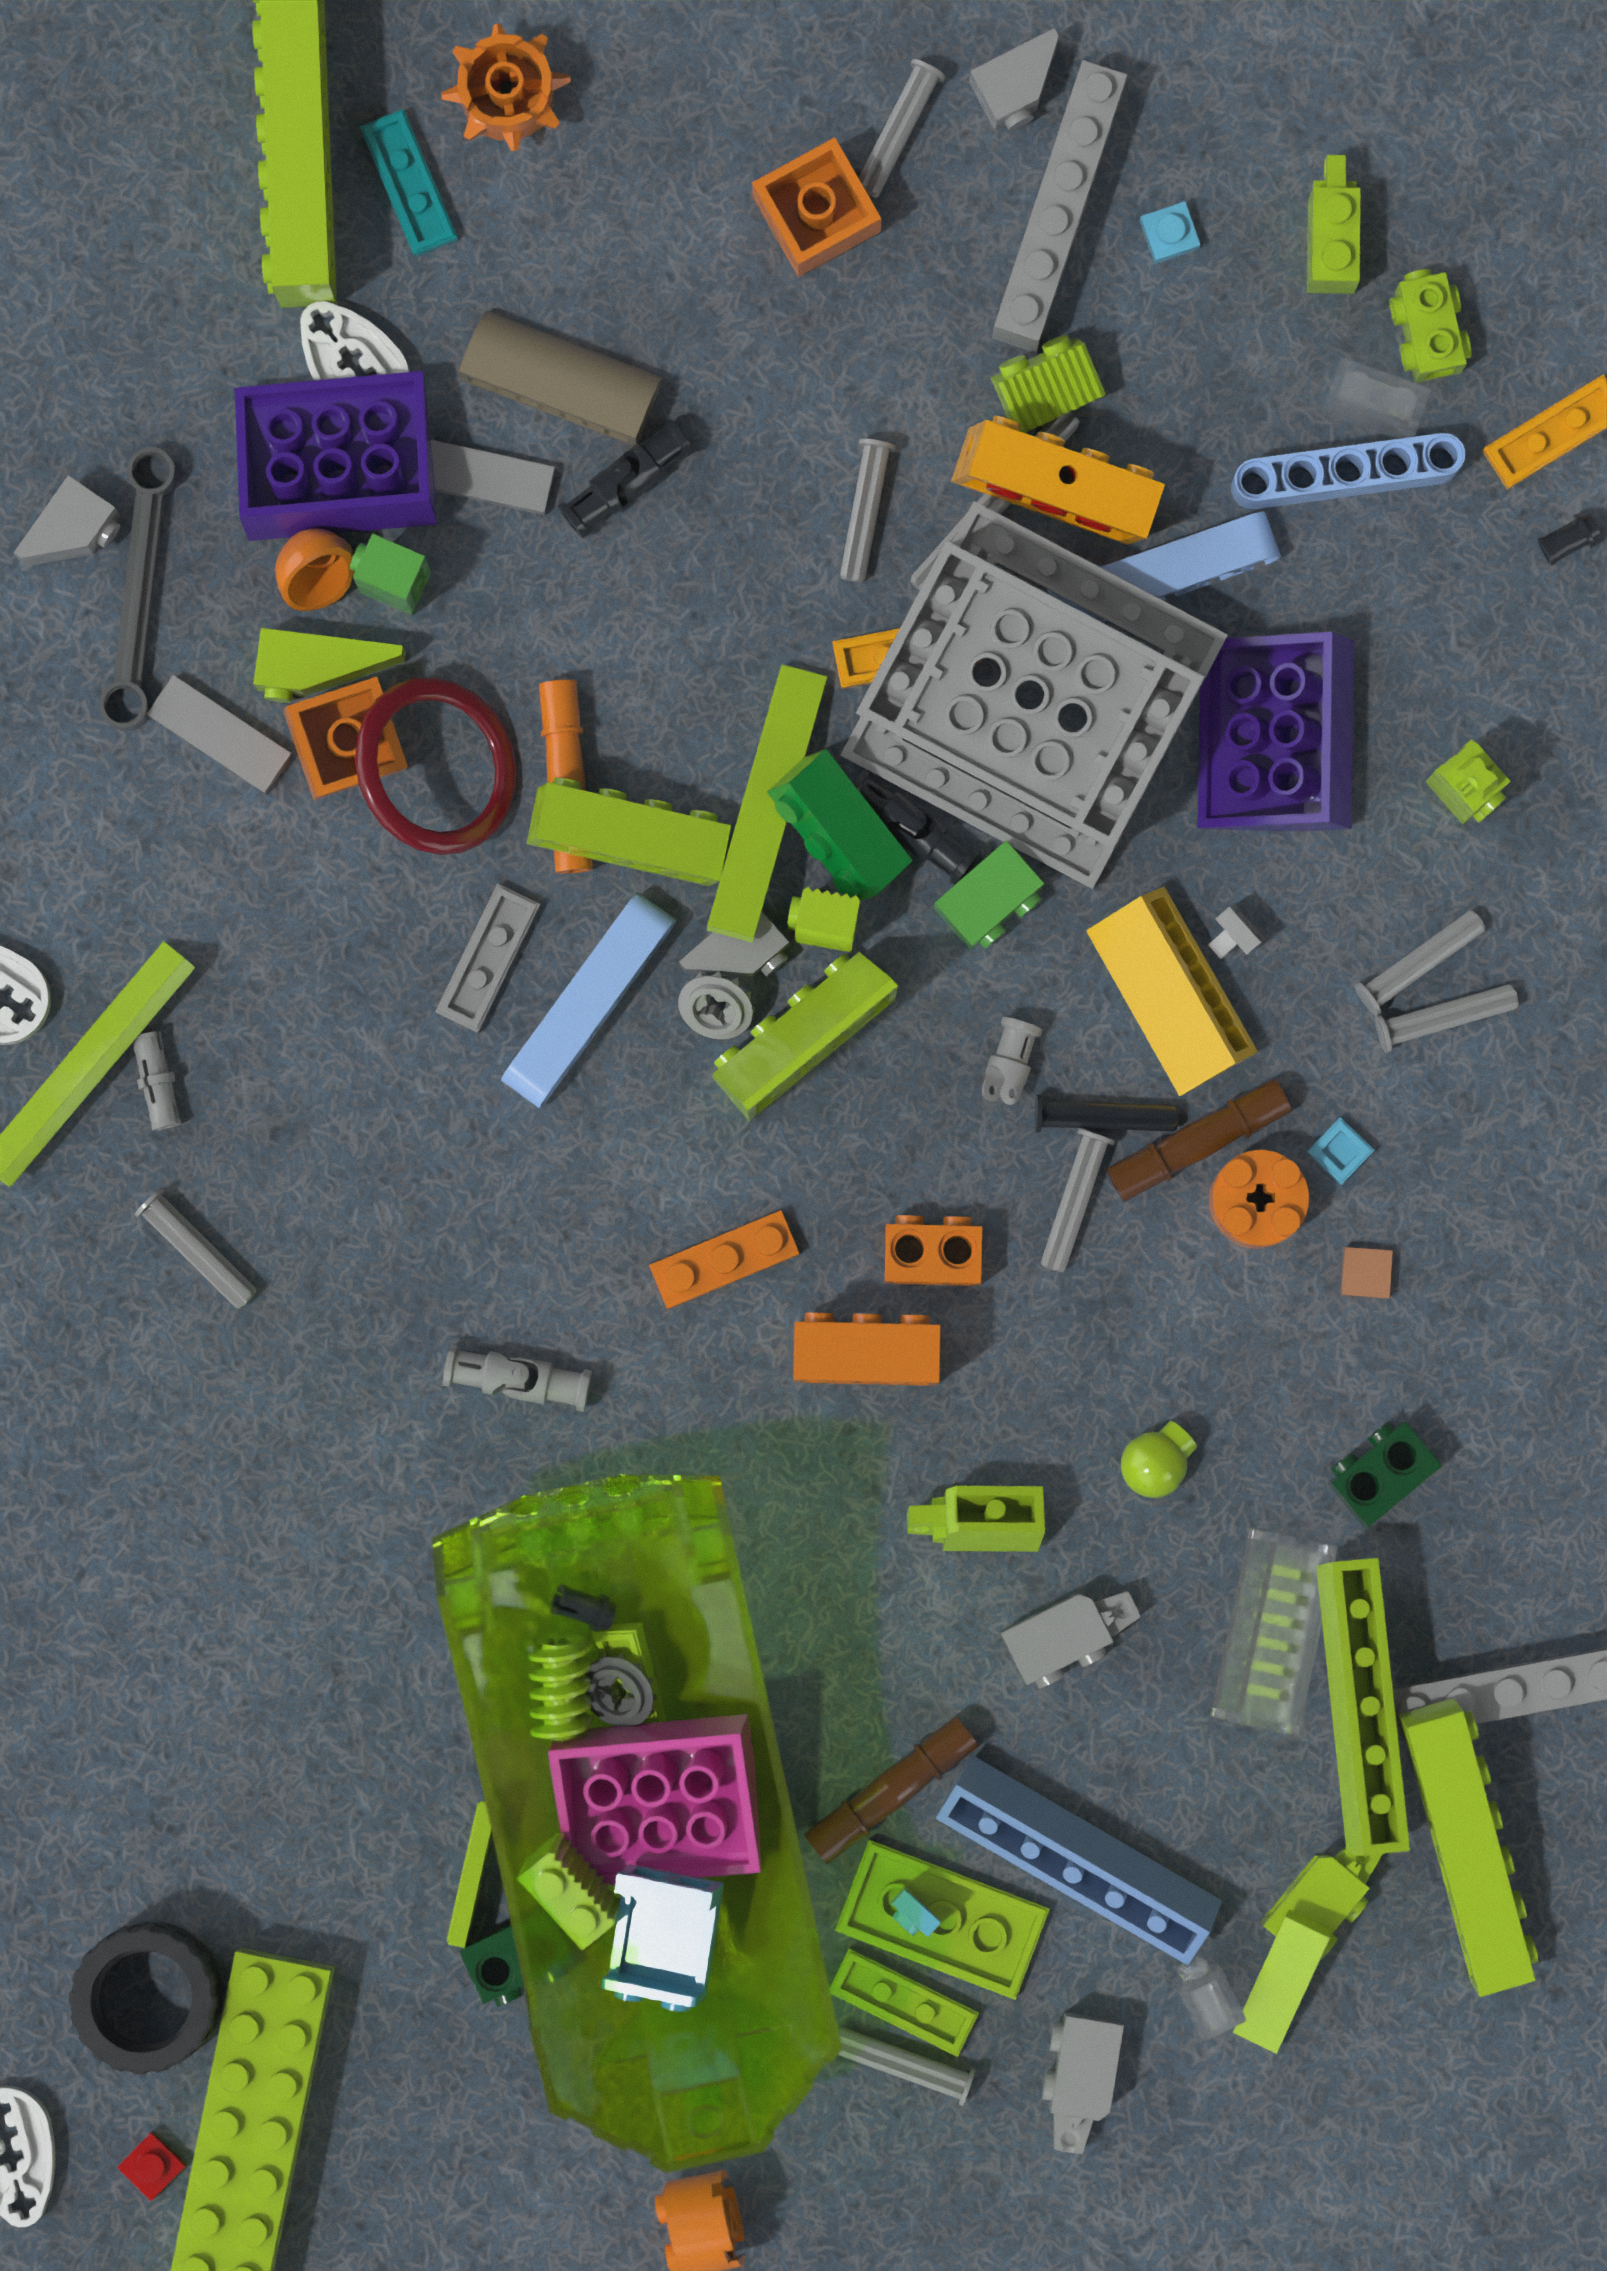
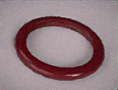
[355,677,517,855]

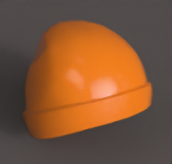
[275,528,354,611]

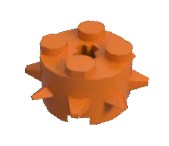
[441,23,571,151]

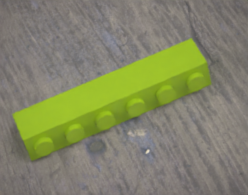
[1316,1558,1410,1856]
[1398,1698,1539,1997]

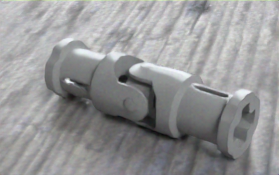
[442,1344,592,1412]

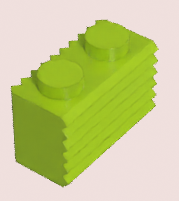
[991,335,1106,433]
[787,886,860,952]
[517,1833,621,1950]

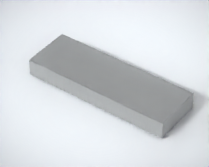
[431,440,555,515]
[147,675,293,794]
[435,884,541,1034]

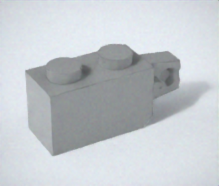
[999,1591,1140,1689]
[1042,2012,1124,2154]

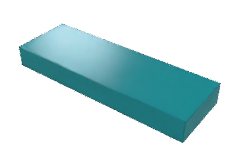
[360,109,458,258]

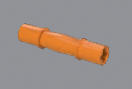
[539,680,593,874]

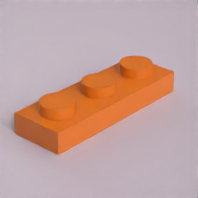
[649,1210,800,1310]

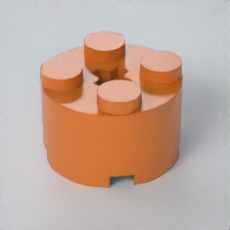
[1209,1150,1309,1249]
[655,2169,745,2271]

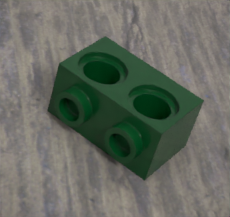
[1327,1421,1442,1528]
[459,1909,573,2007]

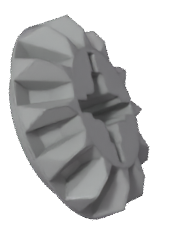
[678,971,755,1039]

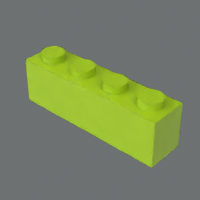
[526,778,731,887]

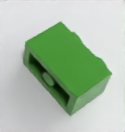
[350,534,431,616]
[933,840,1044,950]

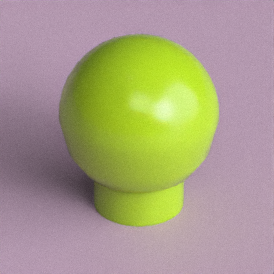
[1121,1421,1197,1498]

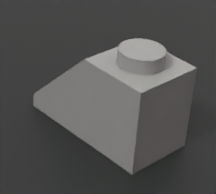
[969,28,1059,132]
[14,475,120,566]
[679,912,789,978]

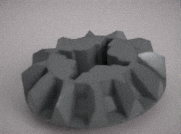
[584,1653,658,1726]

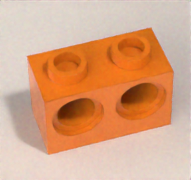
[884,1215,982,1286]

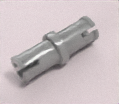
[132,1031,182,1131]

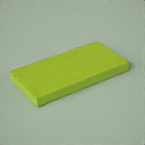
[835,1839,1049,2000]

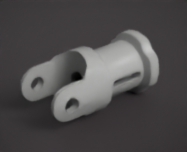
[982,1017,1042,1105]

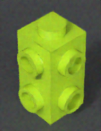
[1389,269,1471,383]

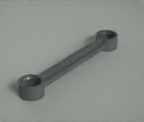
[99,447,177,732]

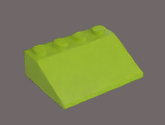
[712,952,898,1122]

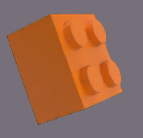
[752,137,881,278]
[283,677,408,801]

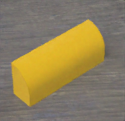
[1086,886,1258,1096]

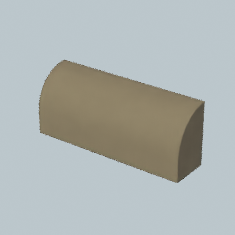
[458,310,664,446]

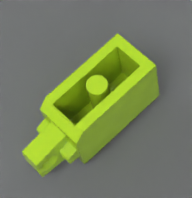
[1307,155,1361,294]
[1426,739,1511,825]
[907,1486,1045,1552]
[1259,1846,1383,1960]

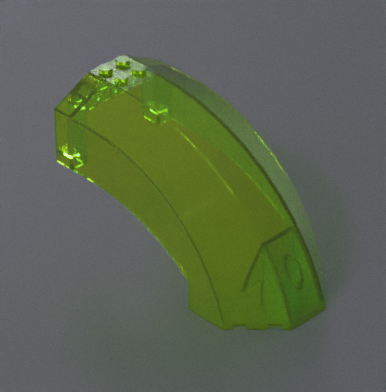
[431,1474,842,2173]

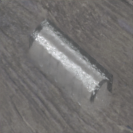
[1210,1528,1338,1736]

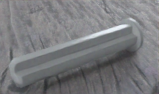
[859,59,946,198]
[840,439,896,583]
[1354,910,1486,1016]
[1375,984,1519,1053]
[1041,1129,1115,1272]
[134,1188,257,1309]
[831,2027,976,2106]

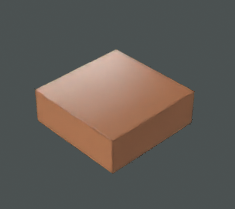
[1340,1247,1393,1299]

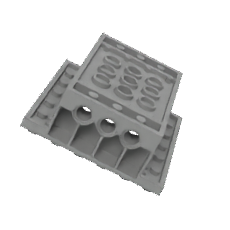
[840,501,1228,889]

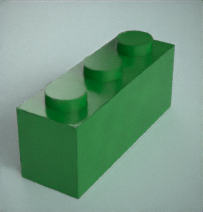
[767,749,913,901]

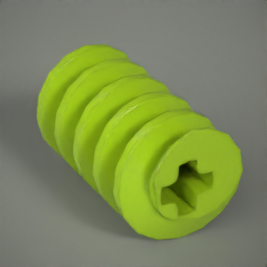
[529,1633,591,1740]

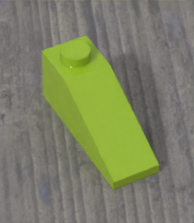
[253,628,406,703]

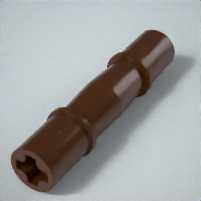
[1106,1079,1292,1202]
[804,1716,979,1865]

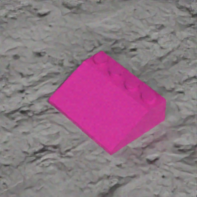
[548,1714,762,1885]

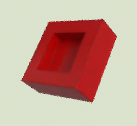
[116,2131,187,2201]

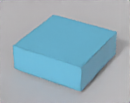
[1306,1117,1375,1185]

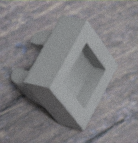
[1208,904,1266,959]

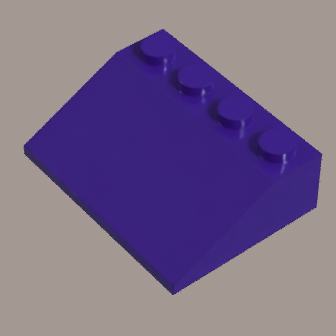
[234,371,437,541]
[1197,632,1355,831]

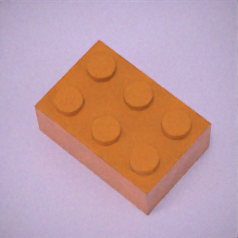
[793,1313,940,1386]

